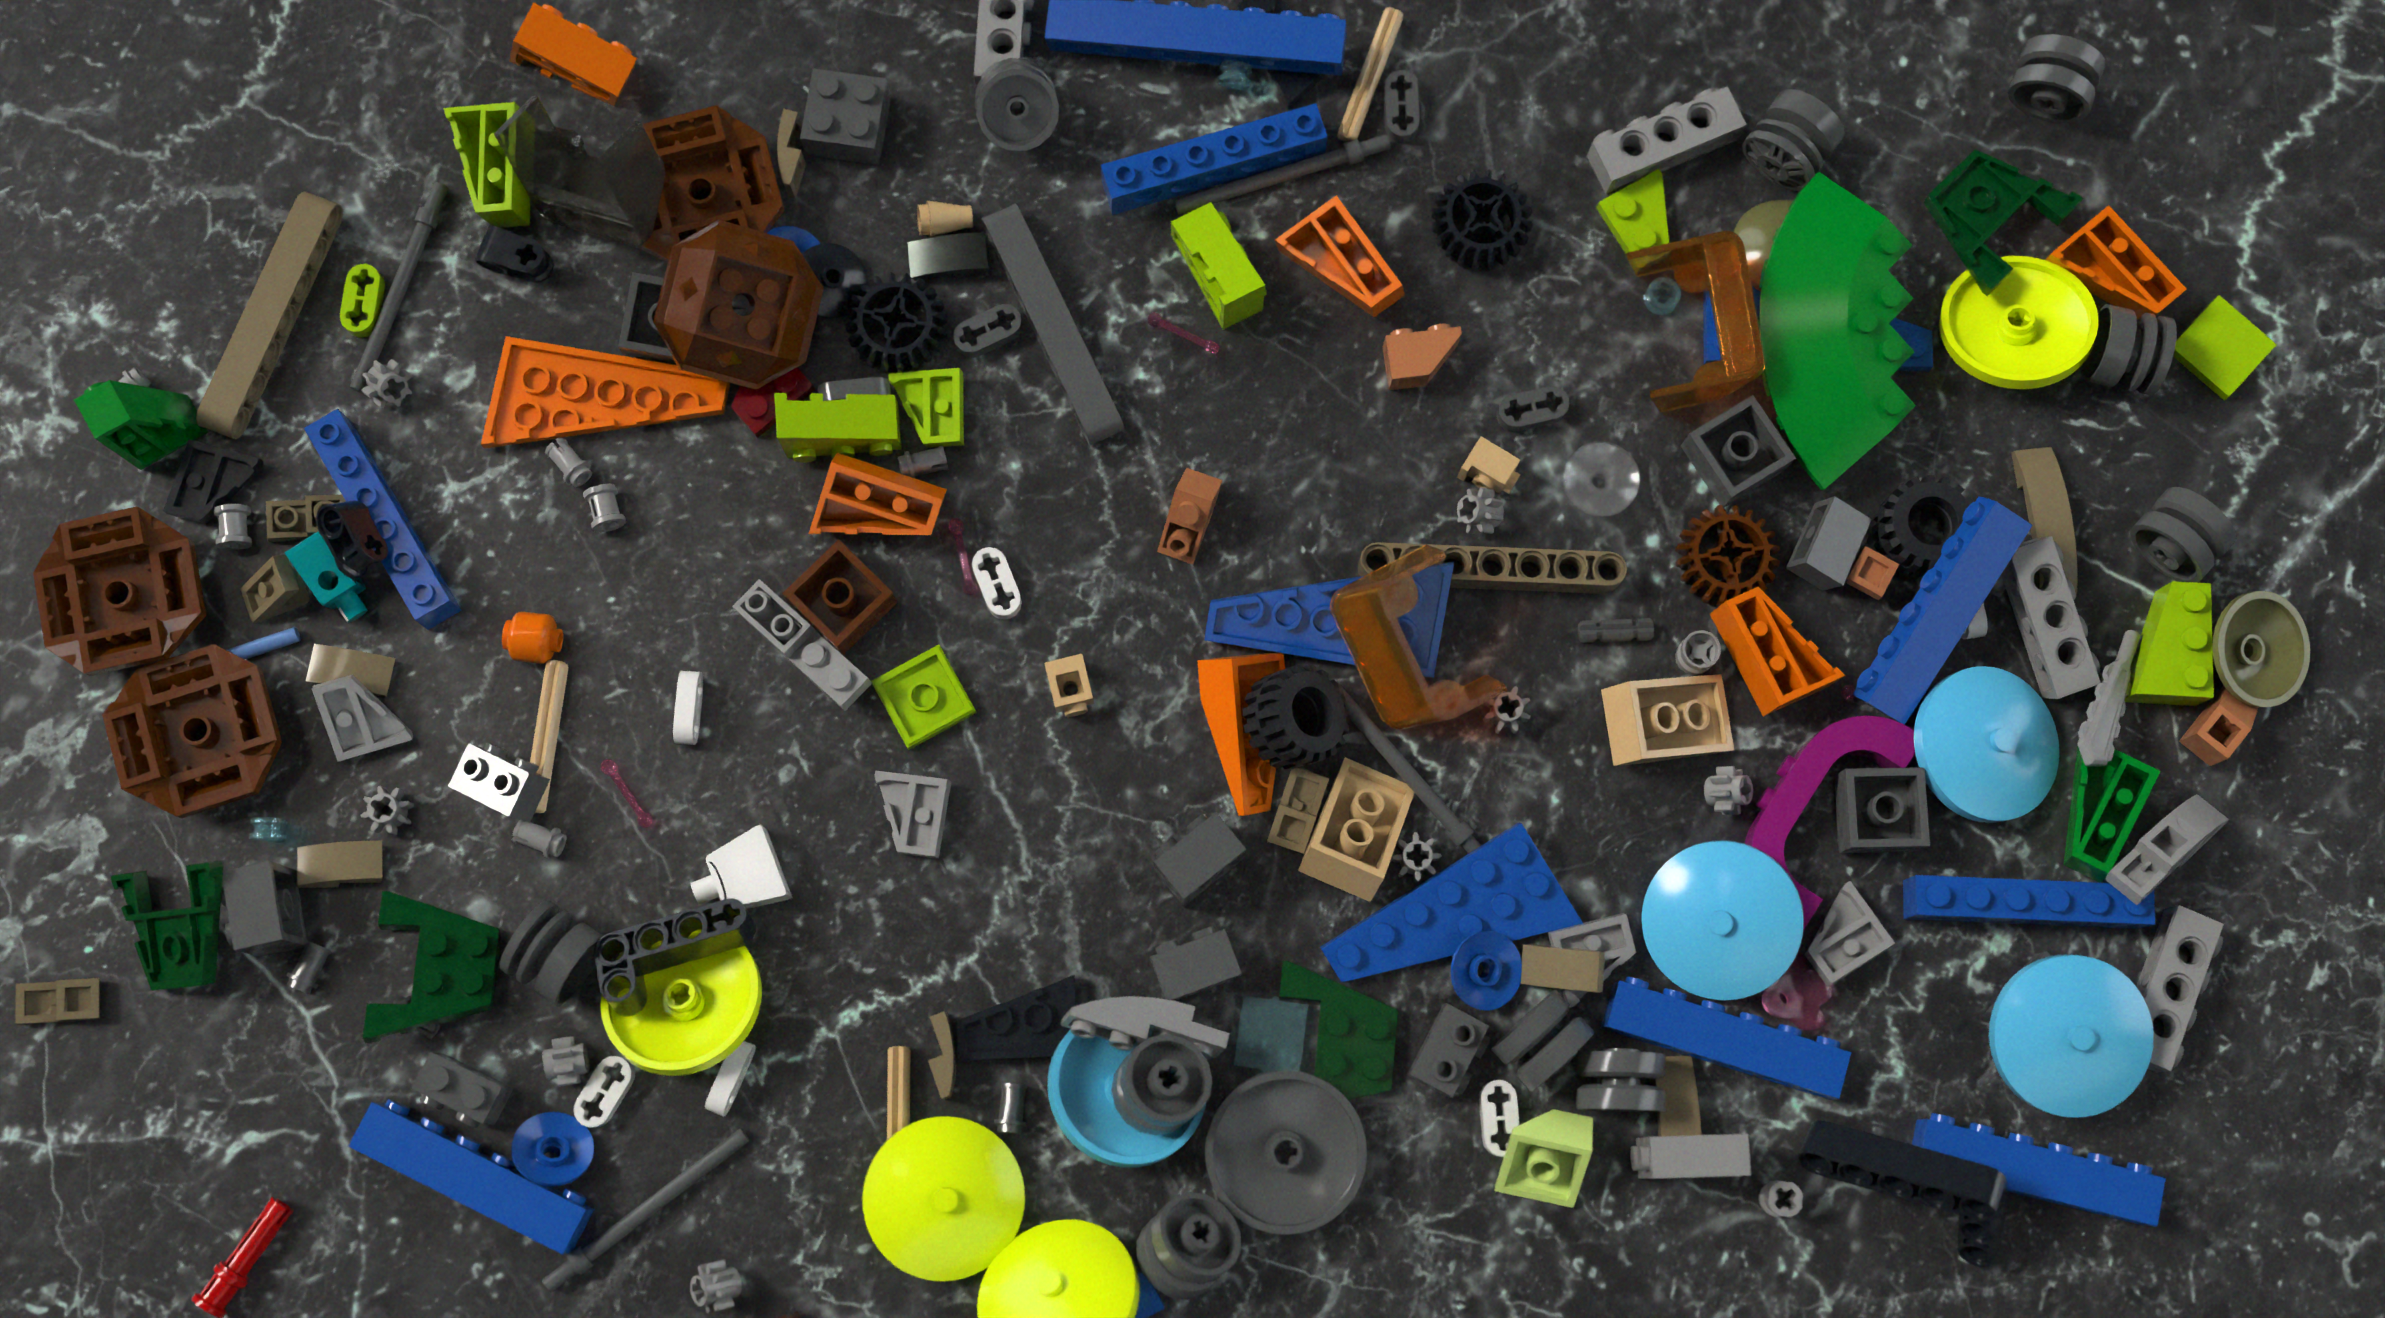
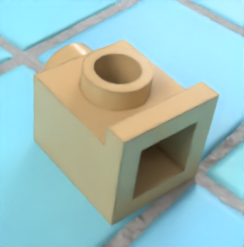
[1457,436,1521,494]
[1044,654,1094,717]

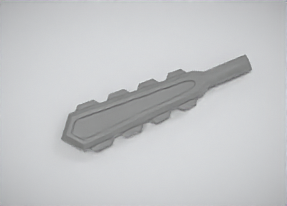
[2077,630,2140,767]

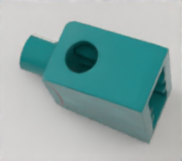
[285,531,368,623]

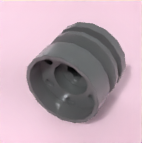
[1742,89,1845,191]
[2082,304,2177,396]
[500,899,604,1007]

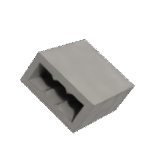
[1630,1134,1751,1179]

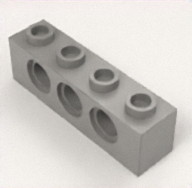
[974,0,1034,87]
[1587,86,1747,194]
[2001,536,2101,699]
[2136,905,2224,1073]

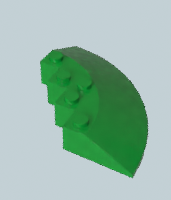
[1756,172,1916,491]

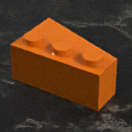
[509,2,637,106]
[1275,195,1405,317]
[2045,205,2187,319]
[809,452,947,535]
[1710,586,1846,717]

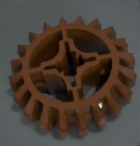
[1675,505,1780,607]

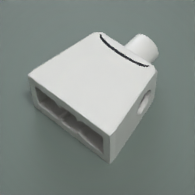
[691,824,793,909]

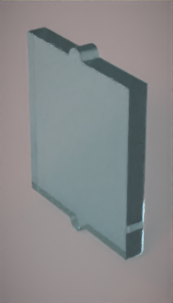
[1234,996,1308,1073]

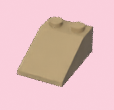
[1601,674,1734,766]
[1298,757,1414,902]

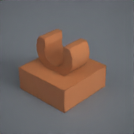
[1846,546,1899,600]

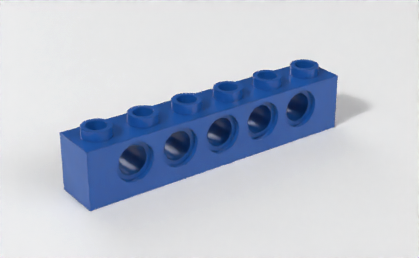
[1101,103,1328,215]
[304,409,462,630]

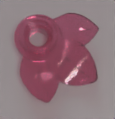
[1762,952,1834,1031]

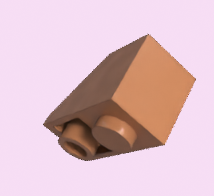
[1382,324,1462,390]
[1157,468,1223,565]
[2179,685,2258,766]

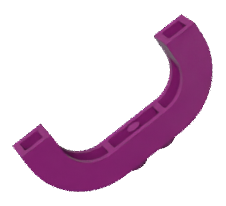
[1744,716,1915,931]

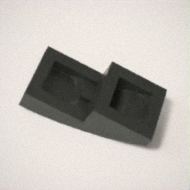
[907,233,991,281]

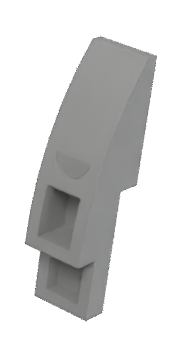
[732,579,872,711]
[2105,794,2229,905]
[1061,996,1230,1060]

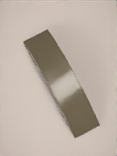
[2011,447,2078,594]

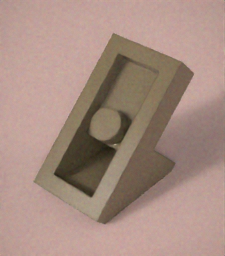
[240,555,310,623]

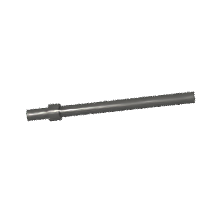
[1174,134,1391,215]
[350,182,449,393]
[1337,681,1482,854]
[542,1128,750,1293]

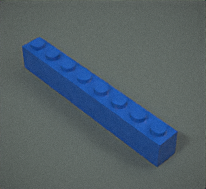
[1045,0,1347,76]

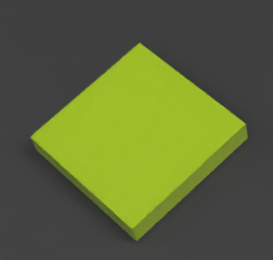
[2173,295,2277,400]
[871,644,977,750]

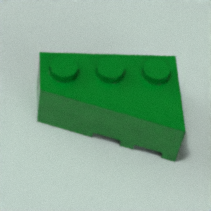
[74,380,209,470]
[2063,746,2161,883]

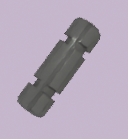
[1577,618,1655,643]

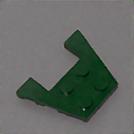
[1923,149,2084,296]
[111,860,223,990]
[362,891,501,1043]
[1279,961,1398,1100]

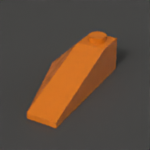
[1197,653,1285,816]

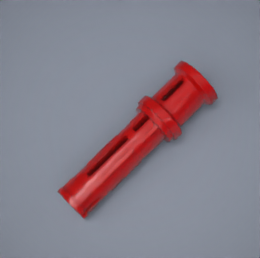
[191,1197,294,1318]

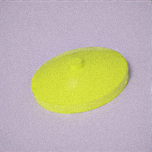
[1939,256,2099,389]
[601,926,762,1076]
[862,1116,1025,1281]
[977,1220,1140,1318]

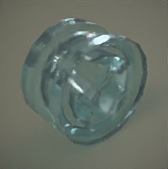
[1218,60,1252,89]
[1644,277,1681,315]
[249,817,287,842]

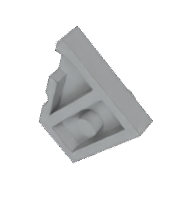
[312,674,413,762]
[874,771,951,859]
[1804,881,1895,987]
[1548,913,1636,1007]

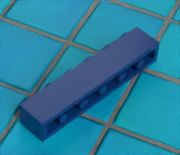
[1852,496,2032,725]
[1903,875,2155,929]
[1600,976,1851,1100]
[348,1099,595,1255]
[1912,1113,2166,1226]

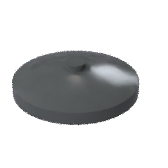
[1205,1070,1367,1235]

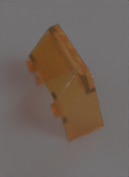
[1626,231,1765,412]
[1330,544,1508,730]

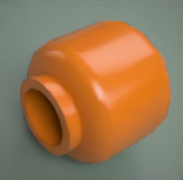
[502,612,564,664]

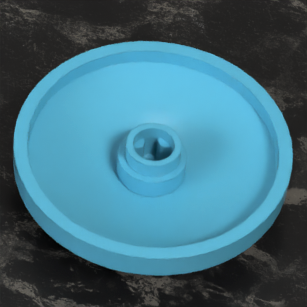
[1914,666,2059,823]
[1642,840,1804,1000]
[1989,954,2154,1118]
[1048,1029,1206,1168]

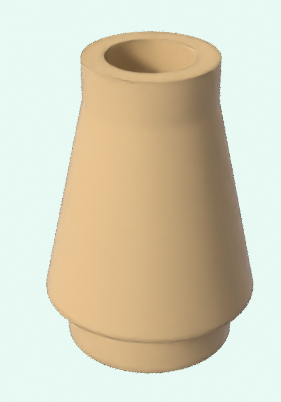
[917,200,973,238]

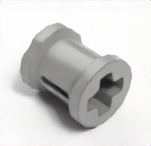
[583,483,626,532]
[214,504,252,550]
[1759,1181,1803,1217]

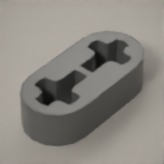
[1383,70,1420,143]
[953,304,1022,358]
[818,377,891,401]
[1497,386,1569,432]

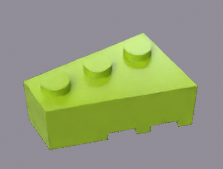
[443,102,533,228]
[1171,202,1266,330]
[774,393,902,462]
[2124,581,2214,706]

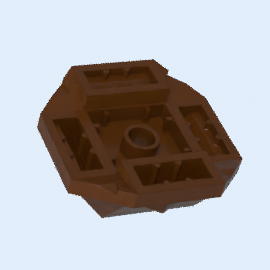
[618,105,785,262]
[653,219,824,390]
[33,506,206,676]
[102,644,282,818]

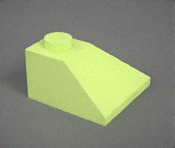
[1495,1109,1593,1208]

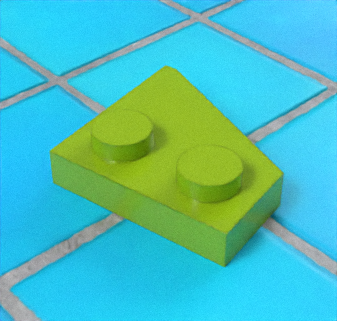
[1596,169,1670,269]
[888,368,964,448]

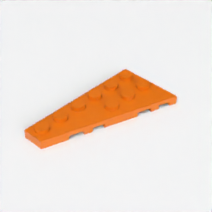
[481,336,731,449]

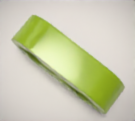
[340,264,385,338]

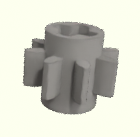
[362,359,412,408]
[1457,487,1504,535]
[1483,686,1531,734]
[1704,766,1753,815]
[361,786,414,835]
[1391,832,1442,883]
[543,1036,589,1086]
[690,1259,742,1313]

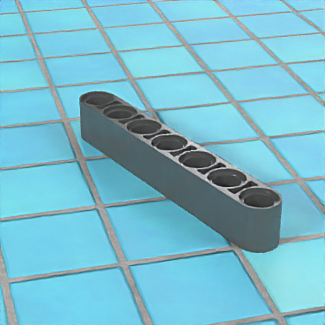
[981,203,1125,446]

